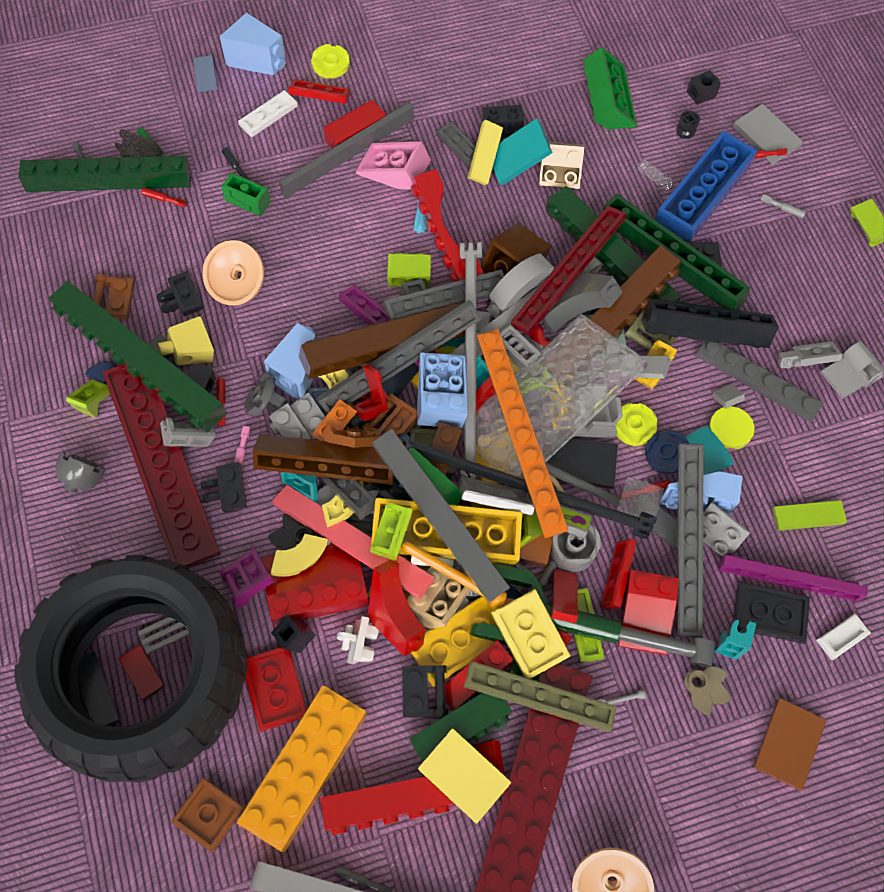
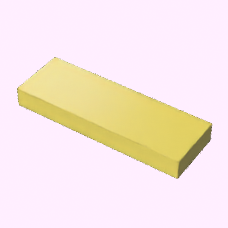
[467,120,503,185]

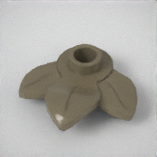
[684,666,731,715]

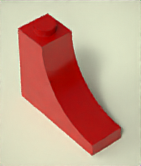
[368,559,426,656]

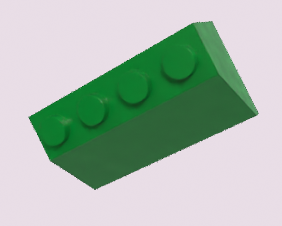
[584,47,638,129]

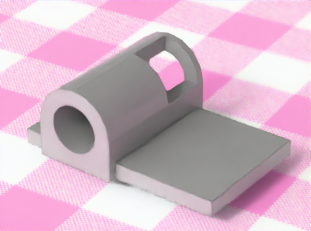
[820,341,884,399]

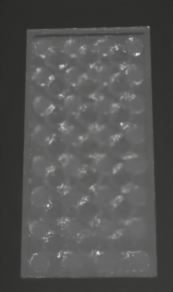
[459,314,648,479]

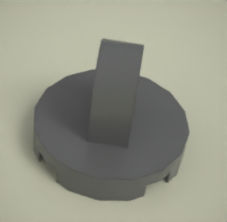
[244,373,288,417]

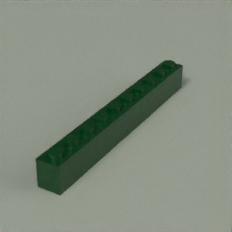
[48,281,227,432]

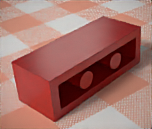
[323,99,386,149]

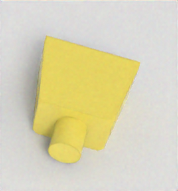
[157,316,214,365]

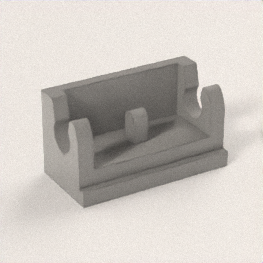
[160,417,216,447]

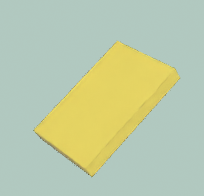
[491,589,570,679]
[418,729,511,824]

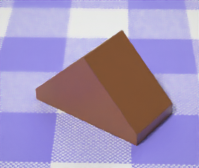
[518,533,553,568]

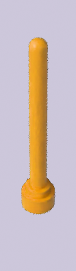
[401,541,507,610]

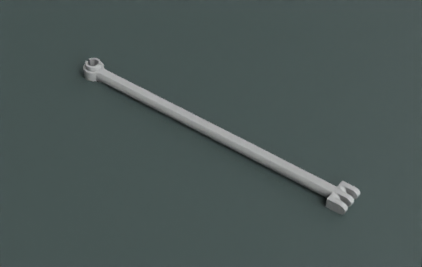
[460,242,482,479]

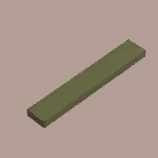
[463,661,617,733]

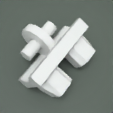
[337,616,379,664]

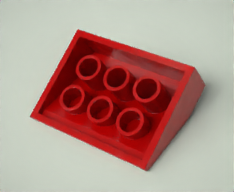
[262,543,369,627]

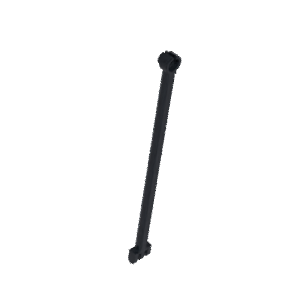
[397,433,657,539]

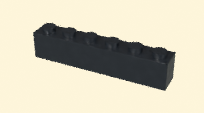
[641,298,779,348]

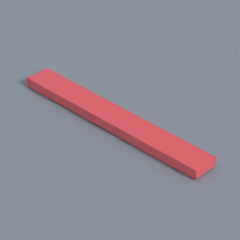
[272,485,434,599]

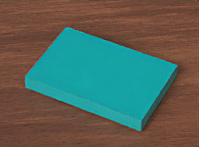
[493,118,553,186]

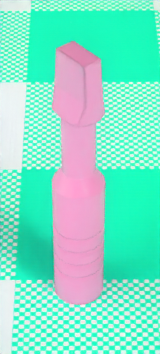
[233,426,251,468]

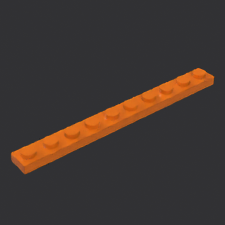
[477,329,568,538]

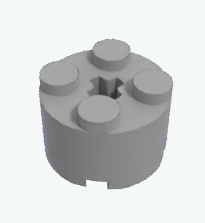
[550,525,601,572]

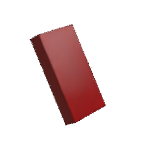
[118,645,165,700]

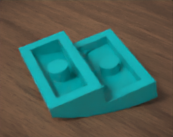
[685,425,734,475]

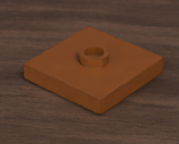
[171,777,245,853]

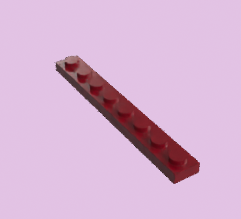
[511,206,626,336]

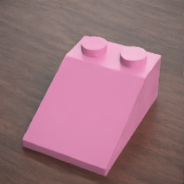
[356,141,431,189]

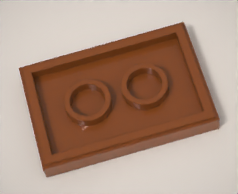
[753,698,827,791]

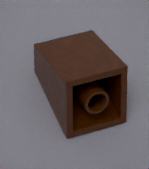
[481,223,552,276]

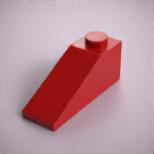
[445,640,513,711]

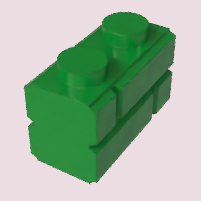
[221,173,271,216]

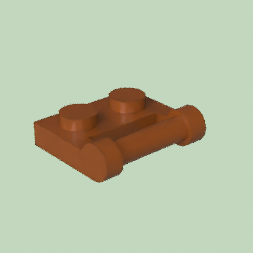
[93,274,135,319]
[361,393,417,441]
[323,427,380,448]

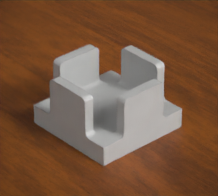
[566,384,623,438]

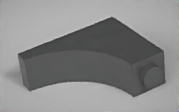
[542,272,623,333]

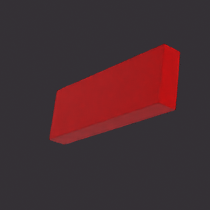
[288,79,351,104]
[600,538,637,610]
[552,569,578,623]

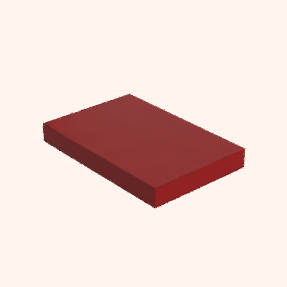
[246,646,307,732]

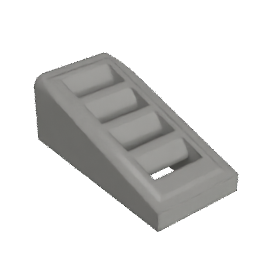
[500,324,541,373]

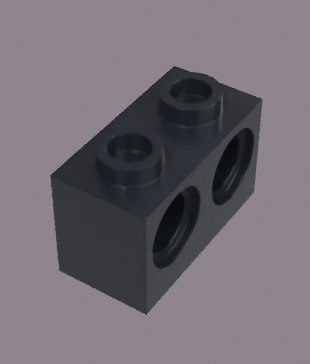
[481,105,524,138]

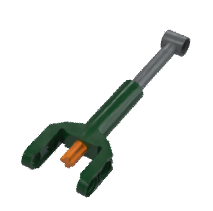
[469,563,715,668]

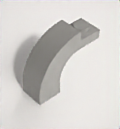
[486,253,554,319]

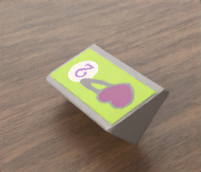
[560,505,593,538]

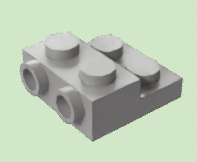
[269,392,326,440]

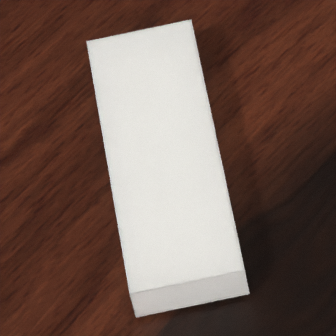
[238,90,298,137]

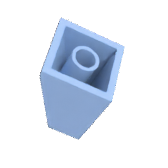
[220,13,286,75]
[264,323,317,400]

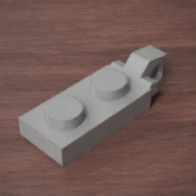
[777,341,843,368]

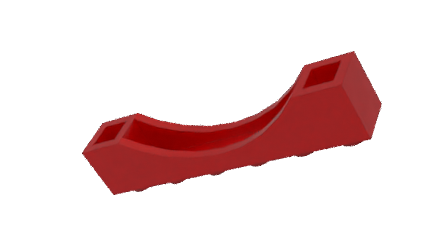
[411,169,484,283]

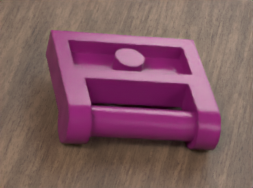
[220,549,274,607]

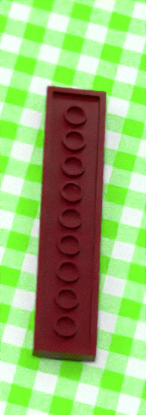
[102,364,221,567]
[474,664,593,892]

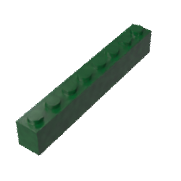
[18,156,192,192]
[546,186,681,302]
[603,194,750,310]

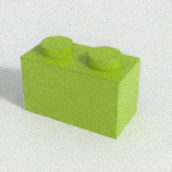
[387,253,431,288]

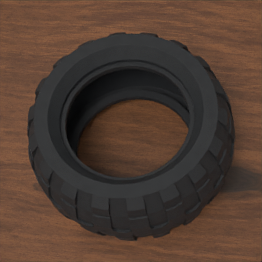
[14,555,247,783]

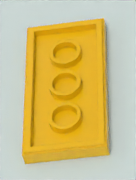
[411,596,498,687]

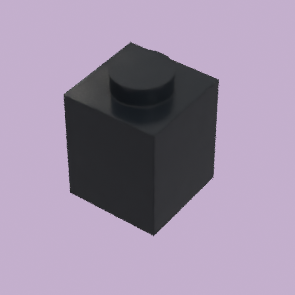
[271,615,316,653]

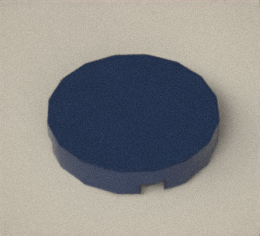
[645,430,689,474]

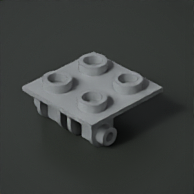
[703,503,751,557]

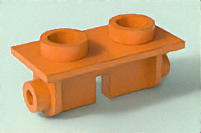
[311,399,357,441]

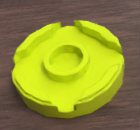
[311,44,350,78]
[616,403,657,446]
[709,406,755,450]

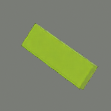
[772,500,847,531]
[573,588,605,664]

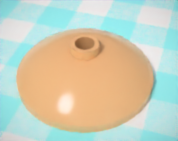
[203,240,264,306]
[572,848,654,892]

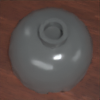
[55,451,106,493]

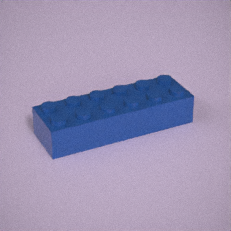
[655,130,758,241]

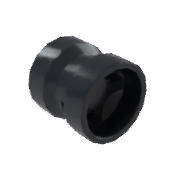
[676,110,700,139]

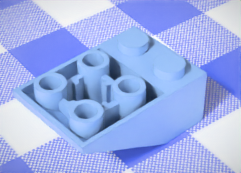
[417,352,468,428]
[659,471,743,515]

